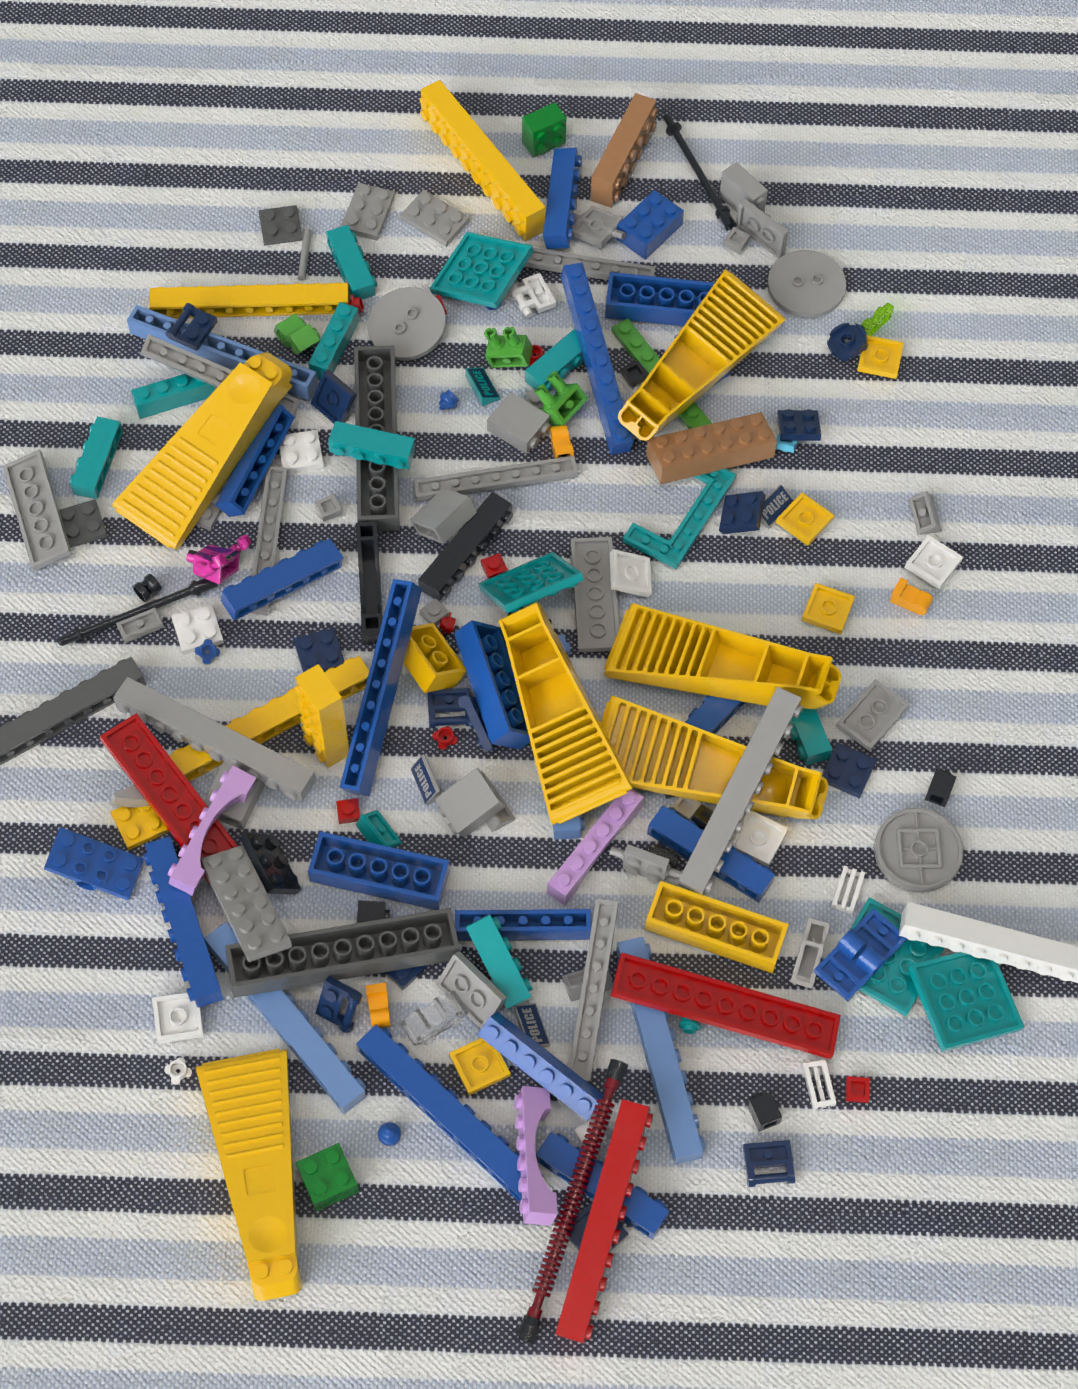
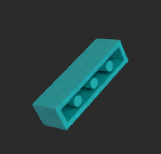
[326,225,377,300]
[308,302,359,380]
[525,328,584,391]
[131,374,216,419]
[70,416,123,500]
[328,421,415,470]
[790,708,832,766]
[466,914,533,1009]

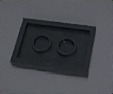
[240,833,302,894]

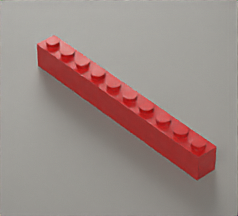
[555,1099,653,1344]

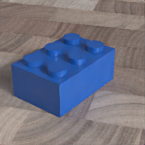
[616,190,684,260]

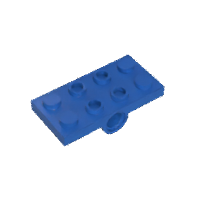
[44,827,144,900]
[814,908,907,1002]

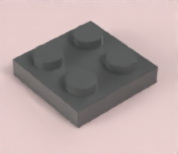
[259,205,303,246]
[59,499,107,548]

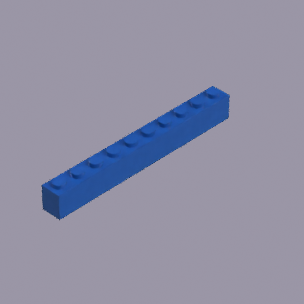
[561,262,634,455]
[339,579,422,797]
[356,1025,543,1203]

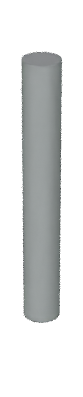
[298,229,312,281]

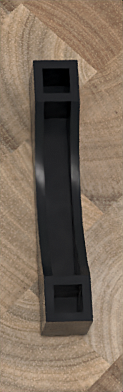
[356,521,383,645]

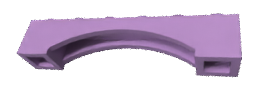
[167,766,256,896]
[547,789,644,905]
[514,1086,558,1226]

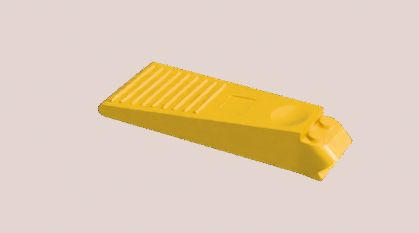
[618,269,786,441]
[112,352,292,550]
[498,602,633,825]
[604,603,841,712]
[601,696,828,819]
[195,1048,303,1301]

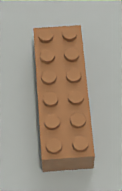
[590,93,658,208]
[646,412,777,484]

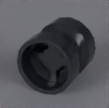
[132,573,162,603]

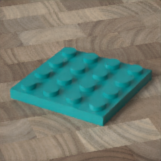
[429,232,534,308]
[478,552,584,613]
[851,897,945,1017]
[908,952,1025,1052]

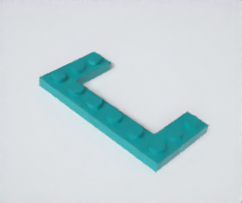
[622,468,737,570]

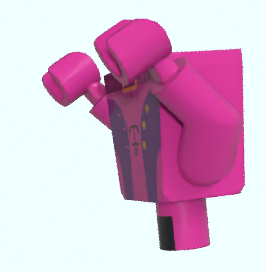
[186,535,251,584]

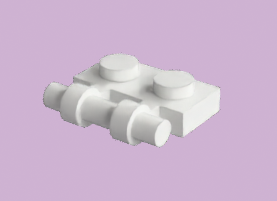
[510,273,556,318]

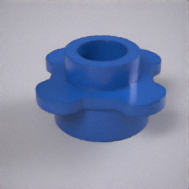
[194,639,220,664]

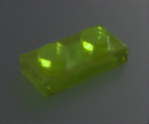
[861,302,894,336]

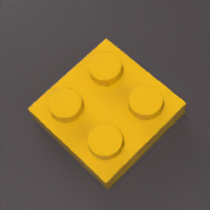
[857,335,904,379]
[776,492,834,546]
[801,583,855,634]
[110,806,169,850]
[449,1038,511,1096]

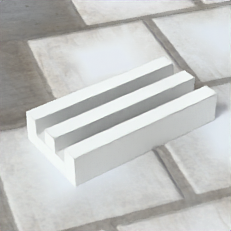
[831,866,865,914]
[802,1059,836,1110]

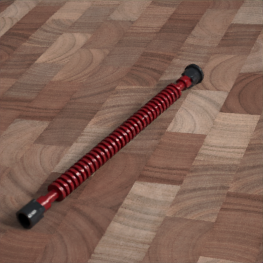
[515,1059,628,1344]

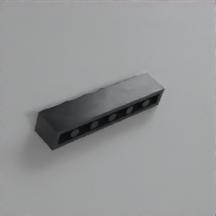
[418,492,513,602]

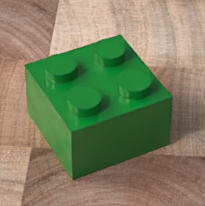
[522,103,567,158]
[295,1143,359,1212]

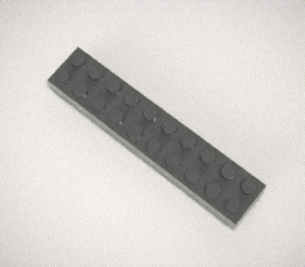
[354,345,400,532]
[225,908,460,998]

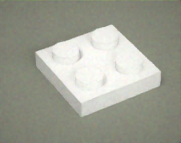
[279,430,324,473]
[904,535,963,590]
[609,549,652,598]
[171,604,224,655]
[732,810,788,867]
[152,993,204,1044]

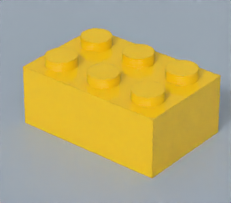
[404,623,467,693]

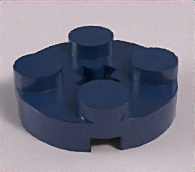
[827,323,868,361]

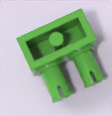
[484,327,533,368]
[534,371,588,426]

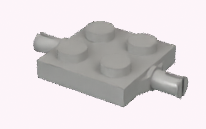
[572,206,626,248]
[609,844,683,883]

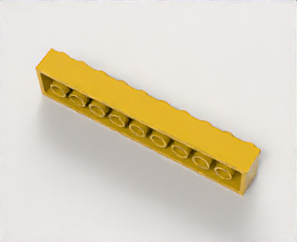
[420,80,546,241]

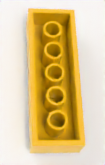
[295,664,349,768]
[644,881,789,974]

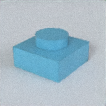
[776,434,799,453]

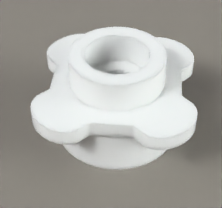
[164,1058,192,1085]

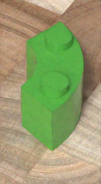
[274,313,320,354]

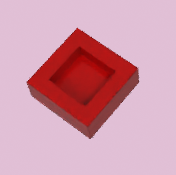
[481,553,508,579]
[336,798,360,824]
[845,1076,870,1103]

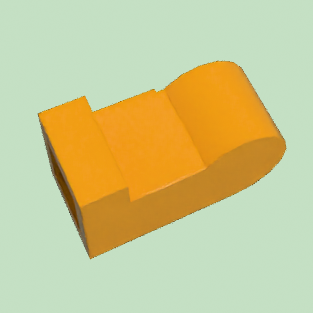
[550,425,574,458]
[890,577,933,615]
[365,982,391,1028]

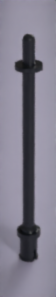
[663,114,737,231]
[58,578,218,646]

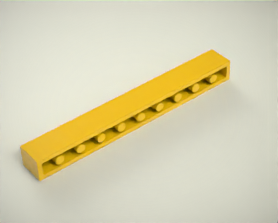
[149,282,349,318]
[169,656,369,782]

